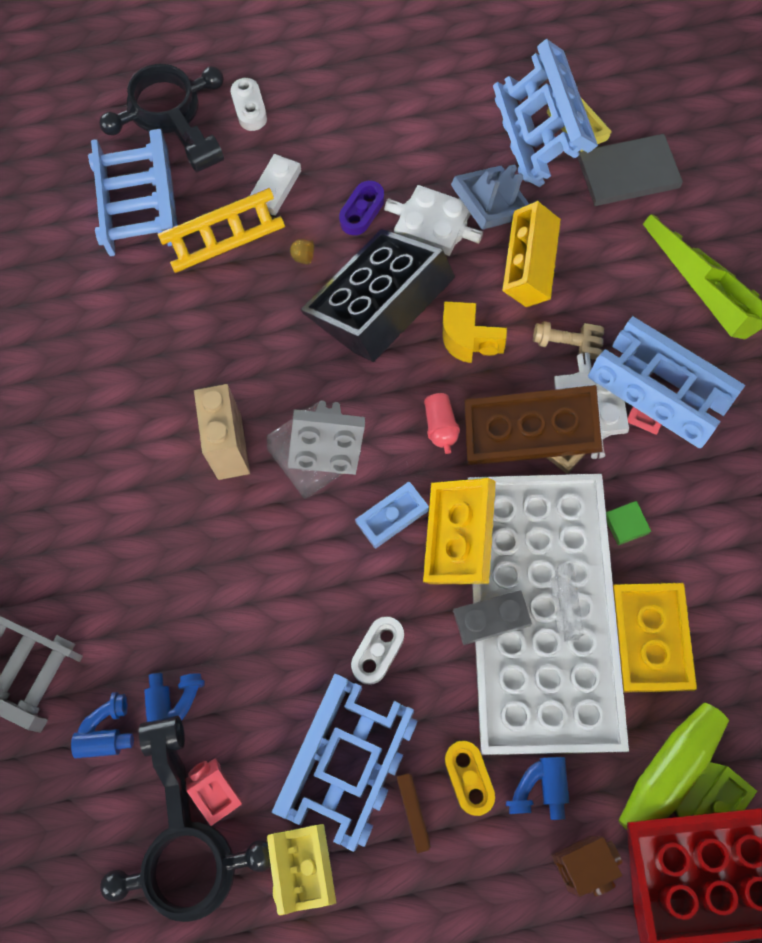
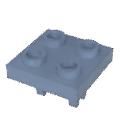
[451,164,529,230]

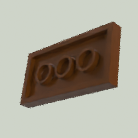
[465,385,603,465]

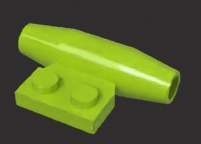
[618,703,757,830]

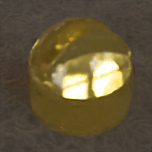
[290,239,314,265]

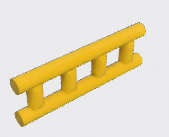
[157,188,285,273]

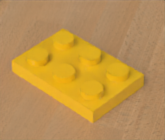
[423,478,496,584]
[613,583,697,692]

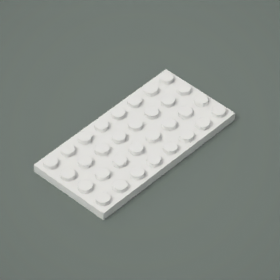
[468,474,629,755]

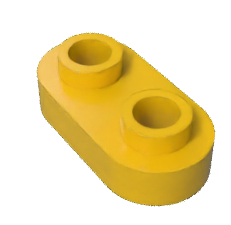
[445,741,495,816]

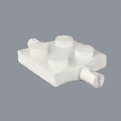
[384,185,483,256]
[554,353,629,459]

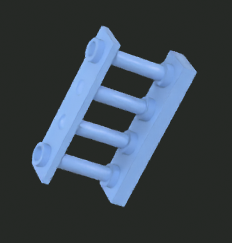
[88,129,178,256]

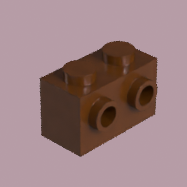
[551,835,623,897]

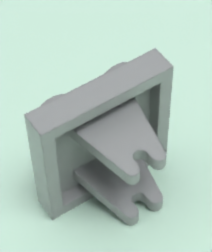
[288,401,365,475]

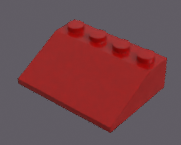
[627,808,762,943]

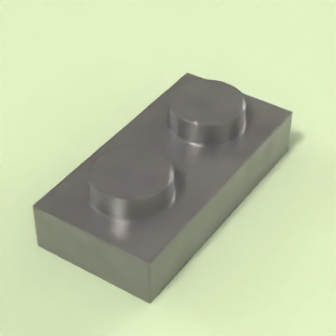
[453,590,532,645]

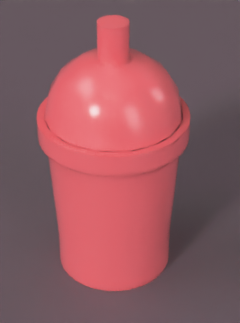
[424,393,460,454]

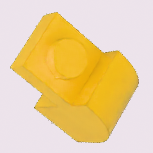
[442,301,507,363]

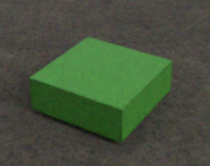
[606,501,651,546]

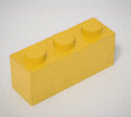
[502,201,561,307]

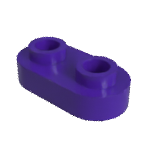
[339,181,384,235]

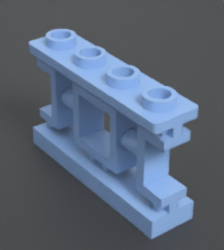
[493,39,598,187]
[588,316,745,448]
[272,674,418,852]

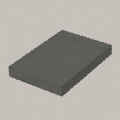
[578,134,683,206]

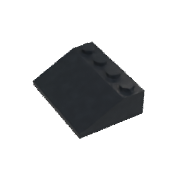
[300,229,455,362]

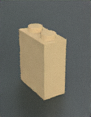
[194,384,250,480]

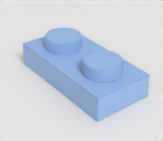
[355,482,429,549]

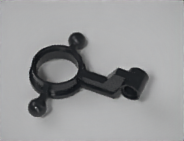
[99,64,224,173]
[100,715,271,922]

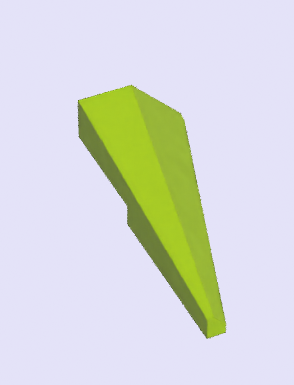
[643,214,762,339]

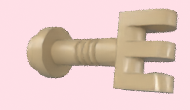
[533,321,604,360]

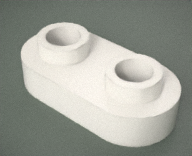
[231,78,267,131]
[351,617,404,685]

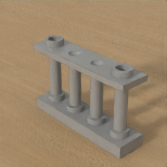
[0,616,83,733]

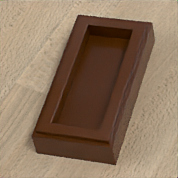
[397,773,431,854]

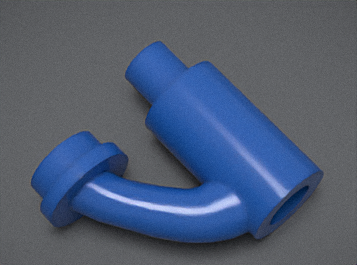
[144,673,205,722]
[71,692,134,759]
[505,757,570,820]

